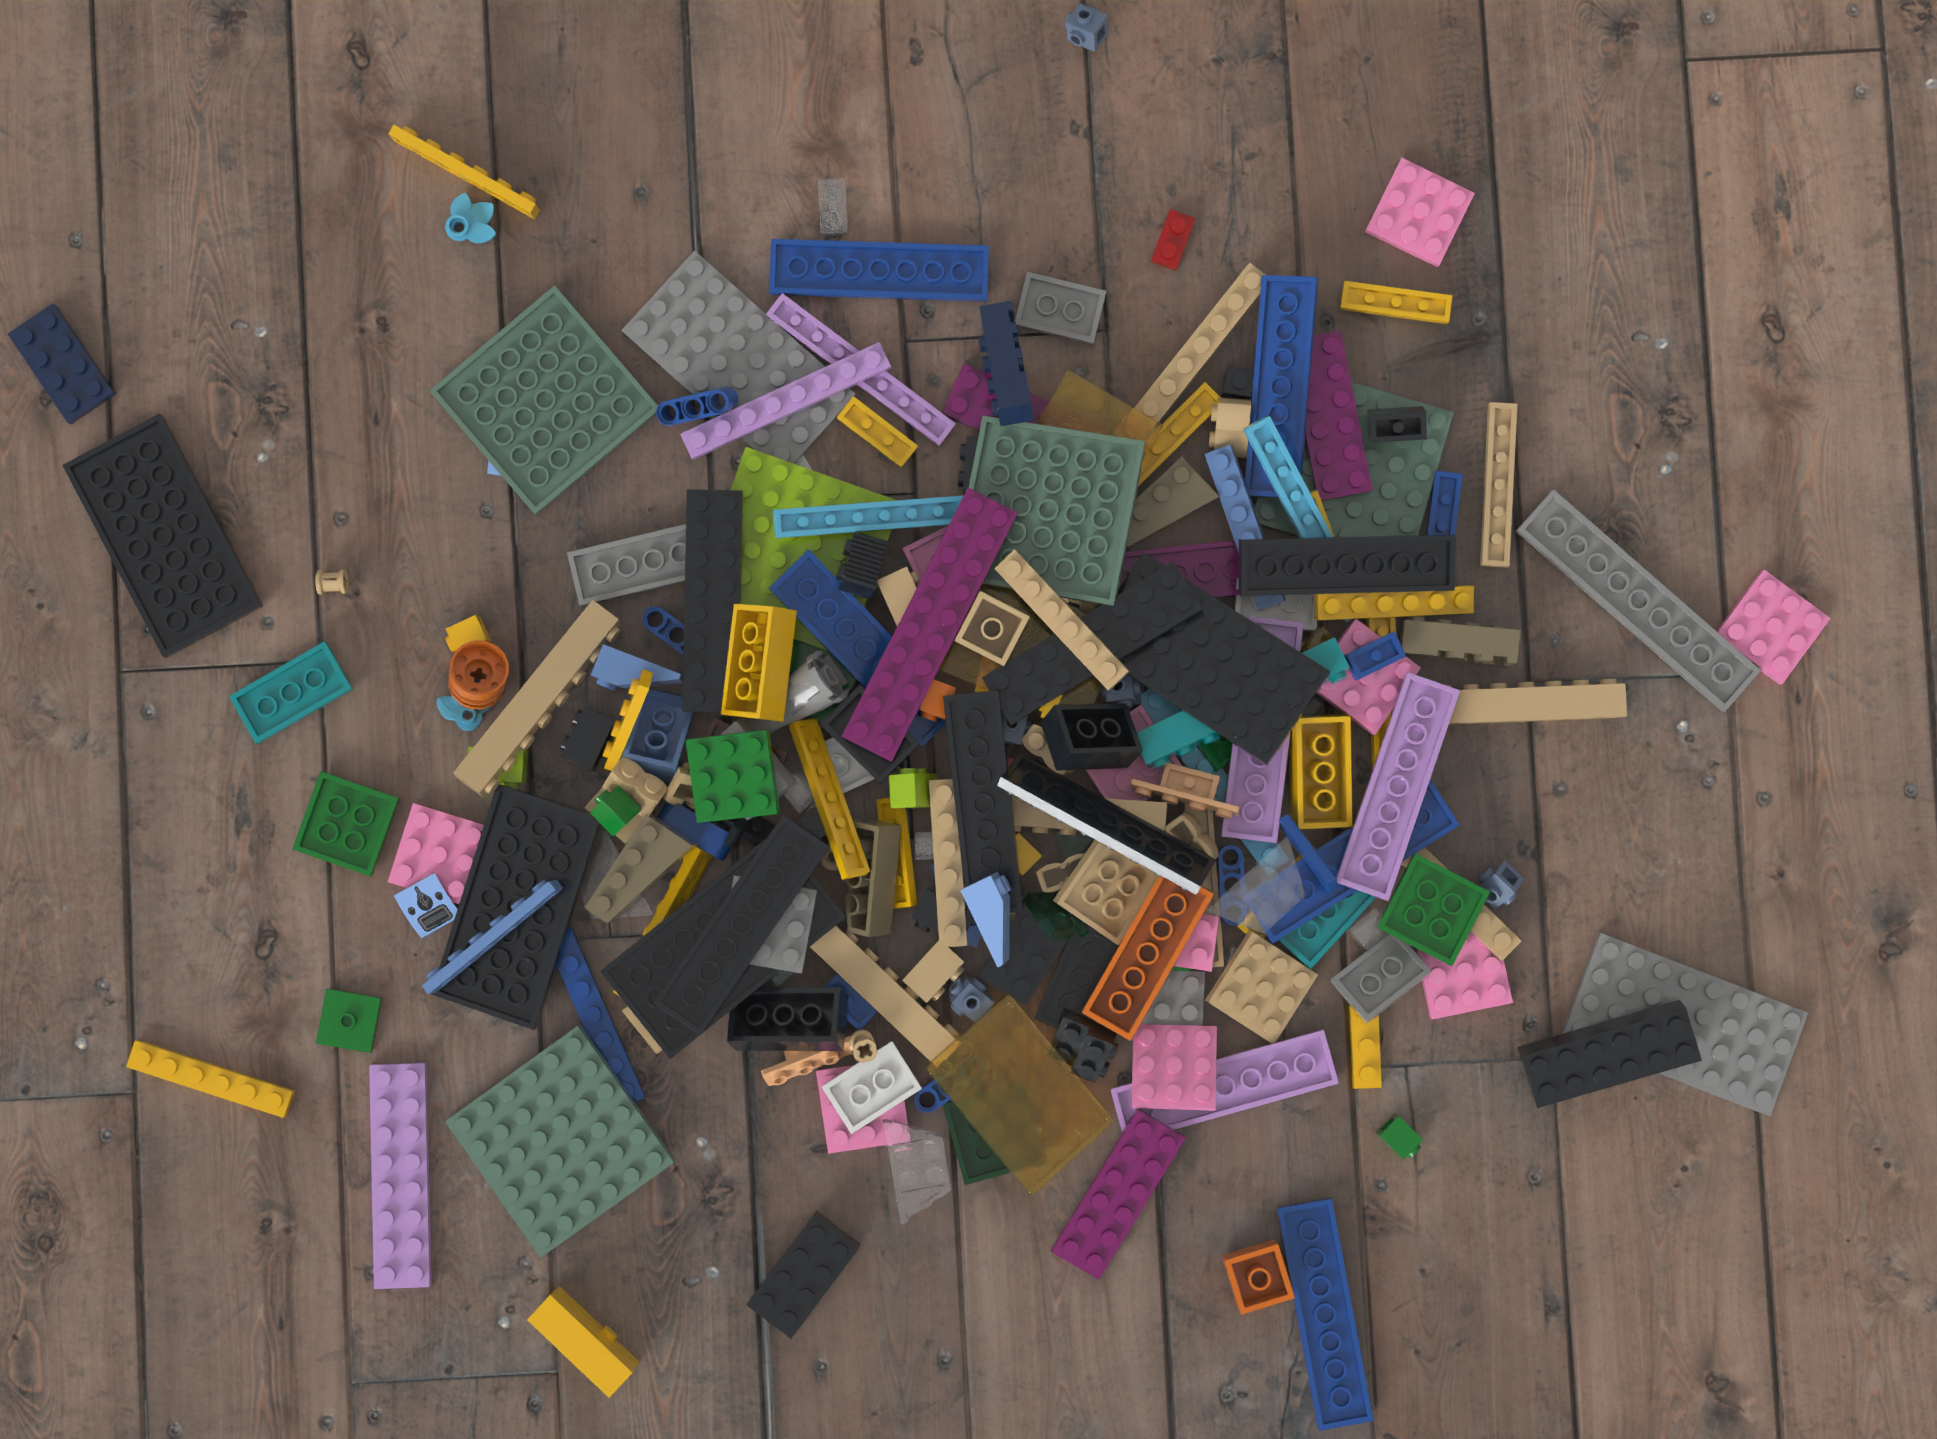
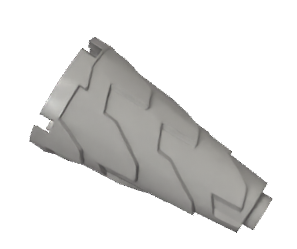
[747,651,849,734]

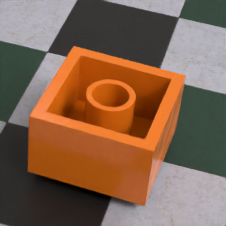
[1221,1239,1295,1315]

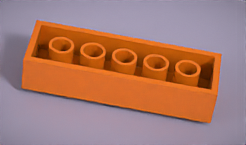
[1082,876,1215,1041]

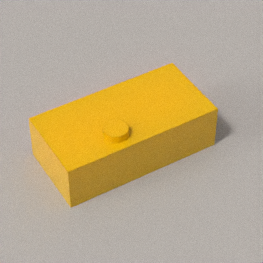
[721,604,797,722]
[1288,714,1353,829]
[527,1286,640,1398]

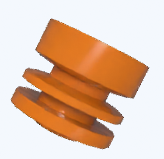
[448,640,509,710]

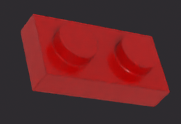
[1151,209,1195,271]

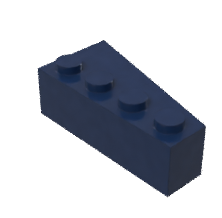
[978,301,1033,426]

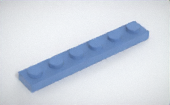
[1205,445,1286,610]
[422,880,563,994]

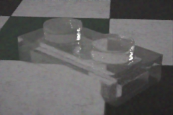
[818,178,848,236]

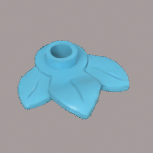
[445,193,496,244]
[437,696,492,731]

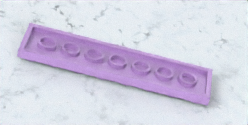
[1221,616,1304,843]
[1336,672,1460,901]
[1110,1029,1339,1132]
[369,1062,432,1289]

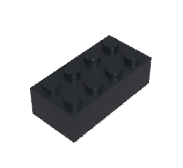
[727,987,848,1051]
[747,1210,860,1339]

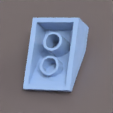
[960,871,1011,968]

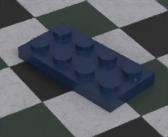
[8,303,116,425]

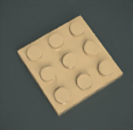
[1053,840,1159,946]
[1205,930,1318,1044]

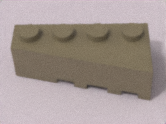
[1126,457,1219,551]
[1398,616,1521,668]
[584,814,698,923]
[843,816,901,937]

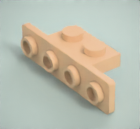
[1130,763,1240,819]
[761,1036,868,1086]

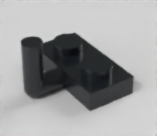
[717,816,775,847]

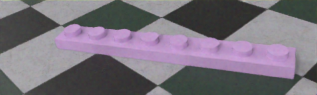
[766,293,956,447]
[680,342,891,460]

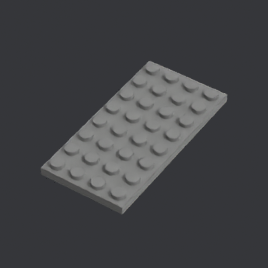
[621,250,856,464]
[1561,933,1808,1116]

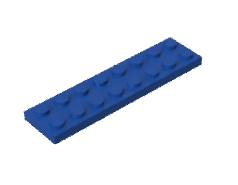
[769,239,989,302]
[1245,275,1319,498]
[768,549,946,747]
[1242,779,1460,944]
[1276,1197,1374,1431]

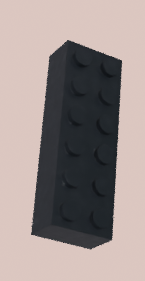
[1517,1000,1702,1108]

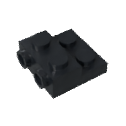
[1046,1010,1119,1083]

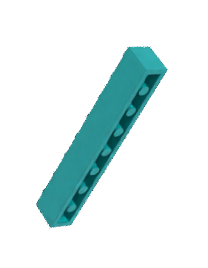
[1137,637,1350,769]

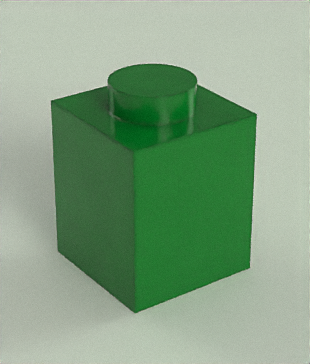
[590,786,642,836]
[1376,1114,1423,1160]

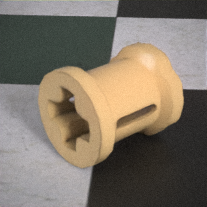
[315,569,349,595]
[849,1030,877,1063]

